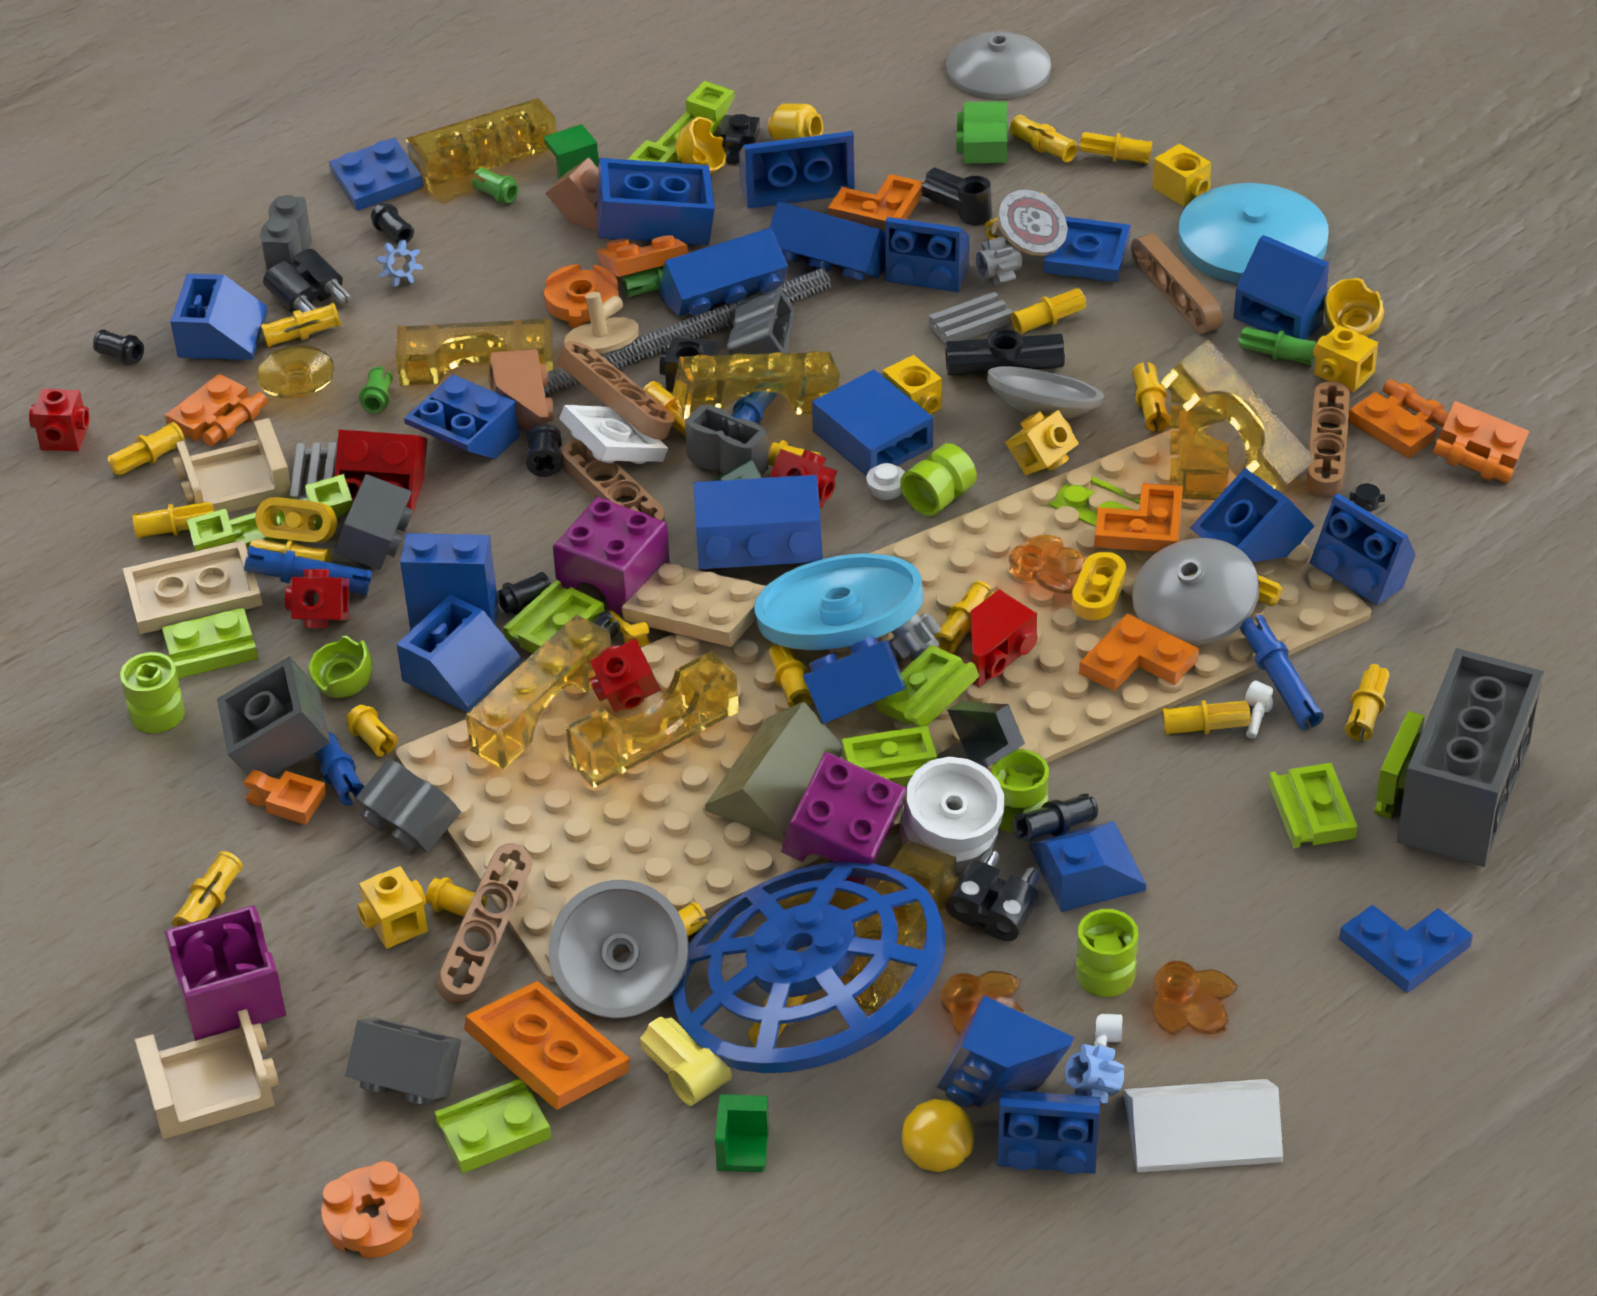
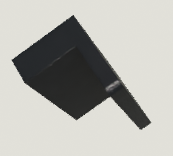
[937,701,1025,768]

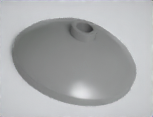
[946,31,1051,100]
[987,366,1104,420]
[1132,538,1259,646]
[549,880,688,1019]

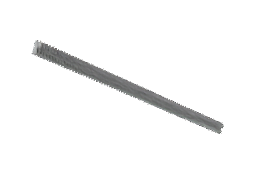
[544,268,831,397]

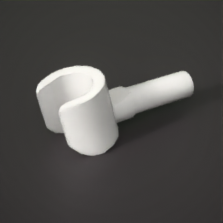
[1245,680,1273,739]
[1094,1014,1122,1047]

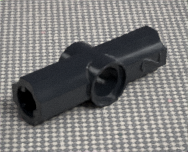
[945,329,1065,376]

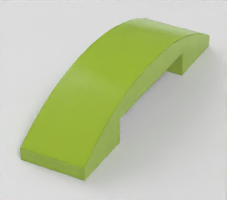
[627,81,735,164]
[187,474,353,551]

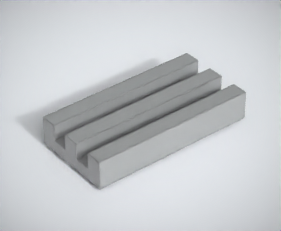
[929,292,1013,343]
[290,442,337,500]

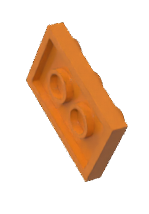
[464,980,630,1110]

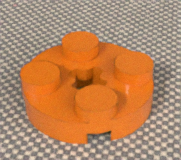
[544,264,619,328]
[321,1161,422,1258]

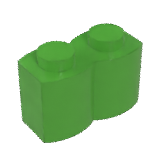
[956,101,1007,164]

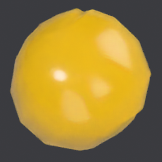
[675,117,726,176]
[1324,278,1385,337]
[901,1099,974,1173]

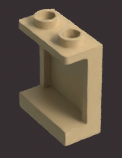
[172,418,291,513]
[135,1009,279,1140]

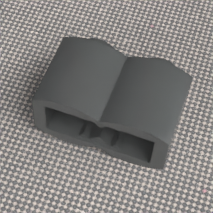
[260,195,312,272]
[727,289,795,370]
[685,405,769,476]
[355,758,461,853]

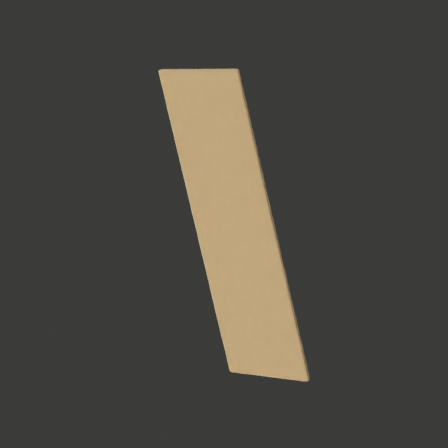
[396,426,1371,982]

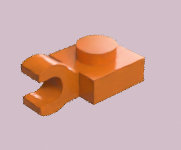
[243,770,326,825]

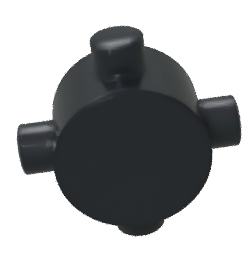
[1349,483,1385,512]

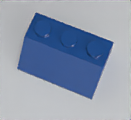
[739,131,855,209]
[597,158,715,245]
[770,201,886,281]
[659,227,788,316]
[693,475,823,569]
[937,995,1074,1108]

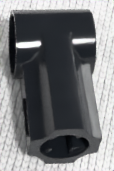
[921,167,992,225]

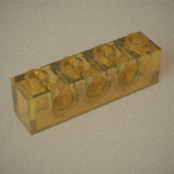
[406,98,557,188]
[840,840,959,1013]

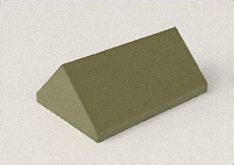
[705,702,843,839]

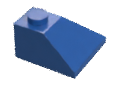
[1190,468,1315,562]
[1030,821,1146,912]

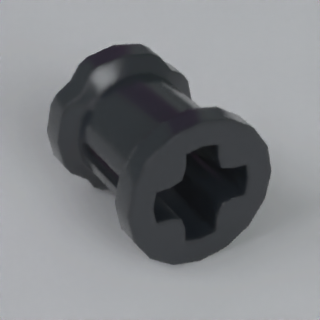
[526,424,562,477]

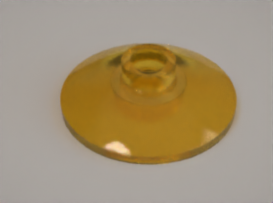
[256,345,334,399]

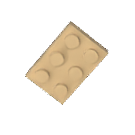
[122,540,263,634]
[622,563,766,647]

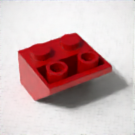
[335,429,428,515]

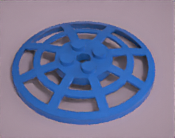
[673,861,946,1073]

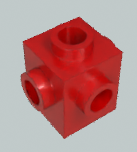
[29,388,90,451]
[770,449,837,508]
[285,569,349,628]
[589,638,662,713]

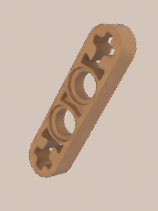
[1131,233,1223,334]
[558,341,675,439]
[1306,381,1350,498]
[562,439,666,522]
[436,843,532,1004]

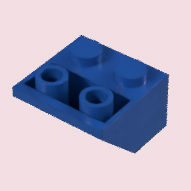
[885,217,970,292]
[1233,235,1329,340]
[170,274,268,360]
[404,374,519,459]
[1309,494,1416,605]
[396,594,521,713]
[803,636,906,724]
[998,1089,1100,1174]

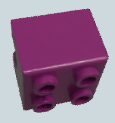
[552,497,670,616]
[781,751,907,885]
[164,905,287,1041]

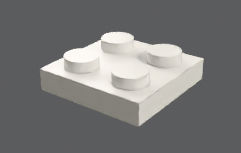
[559,405,668,464]

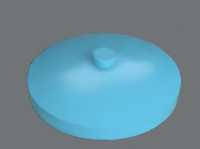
[1178,183,1329,285]
[754,553,924,650]

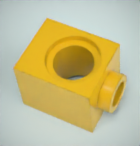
[1152,143,1212,207]
[882,355,942,415]

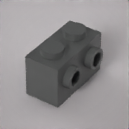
[334,474,413,570]
[345,1017,462,1105]

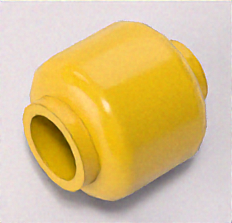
[768,103,823,141]

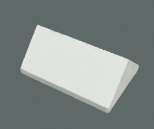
[1123,1079,1283,1173]

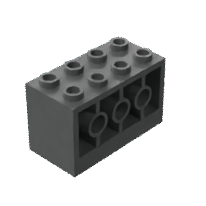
[1397,648,1544,867]

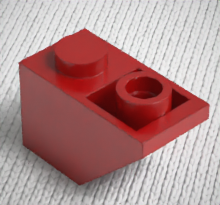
[970,589,1038,688]

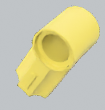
[640,1016,732,1106]

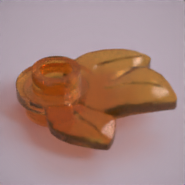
[1009,534,1086,594]
[1153,961,1238,1036]
[941,971,1026,1036]

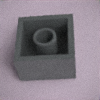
[217,656,330,777]

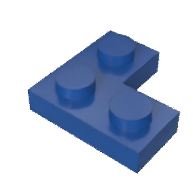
[1339,905,1473,993]

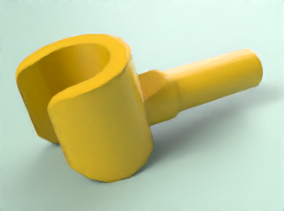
[608,611,651,647]

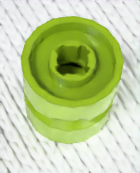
[901,443,977,517]
[120,652,185,734]
[991,749,1049,833]
[1076,909,1138,997]

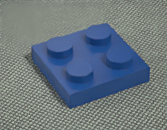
[329,137,424,211]
[1043,217,1131,282]

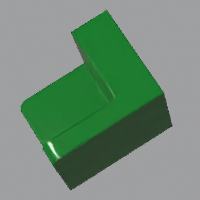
[544,124,599,180]
[715,1094,770,1172]

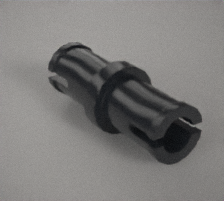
[1013,793,1098,842]

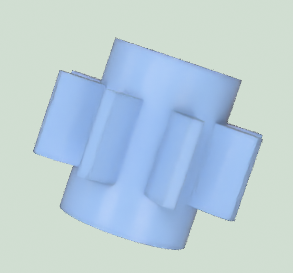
[375,240,423,287]
[1065,1044,1124,1105]

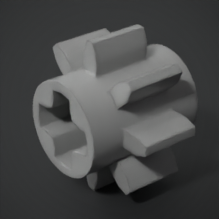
[976,236,1022,285]
[889,613,941,661]

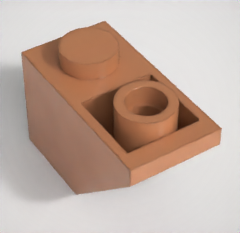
[545,157,599,231]
[488,349,554,431]

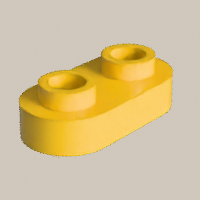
[255,497,337,543]
[1072,552,1126,621]

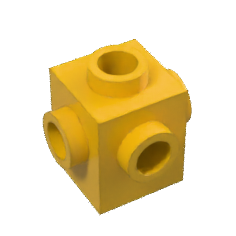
[1313,324,1379,393]
[1005,410,1079,476]
[356,866,428,949]

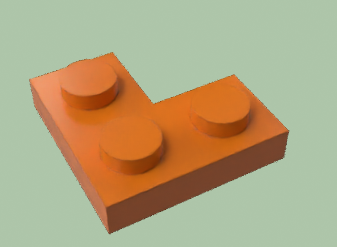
[828,174,924,232]
[597,235,688,277]
[1094,483,1183,552]
[1079,613,1199,692]

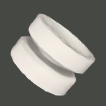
[899,757,1004,874]

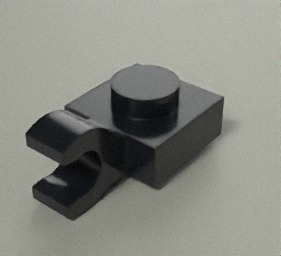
[719,114,760,162]

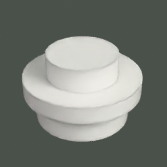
[866,463,905,500]

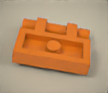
[165,374,268,446]
[1348,379,1449,459]
[1432,401,1529,484]

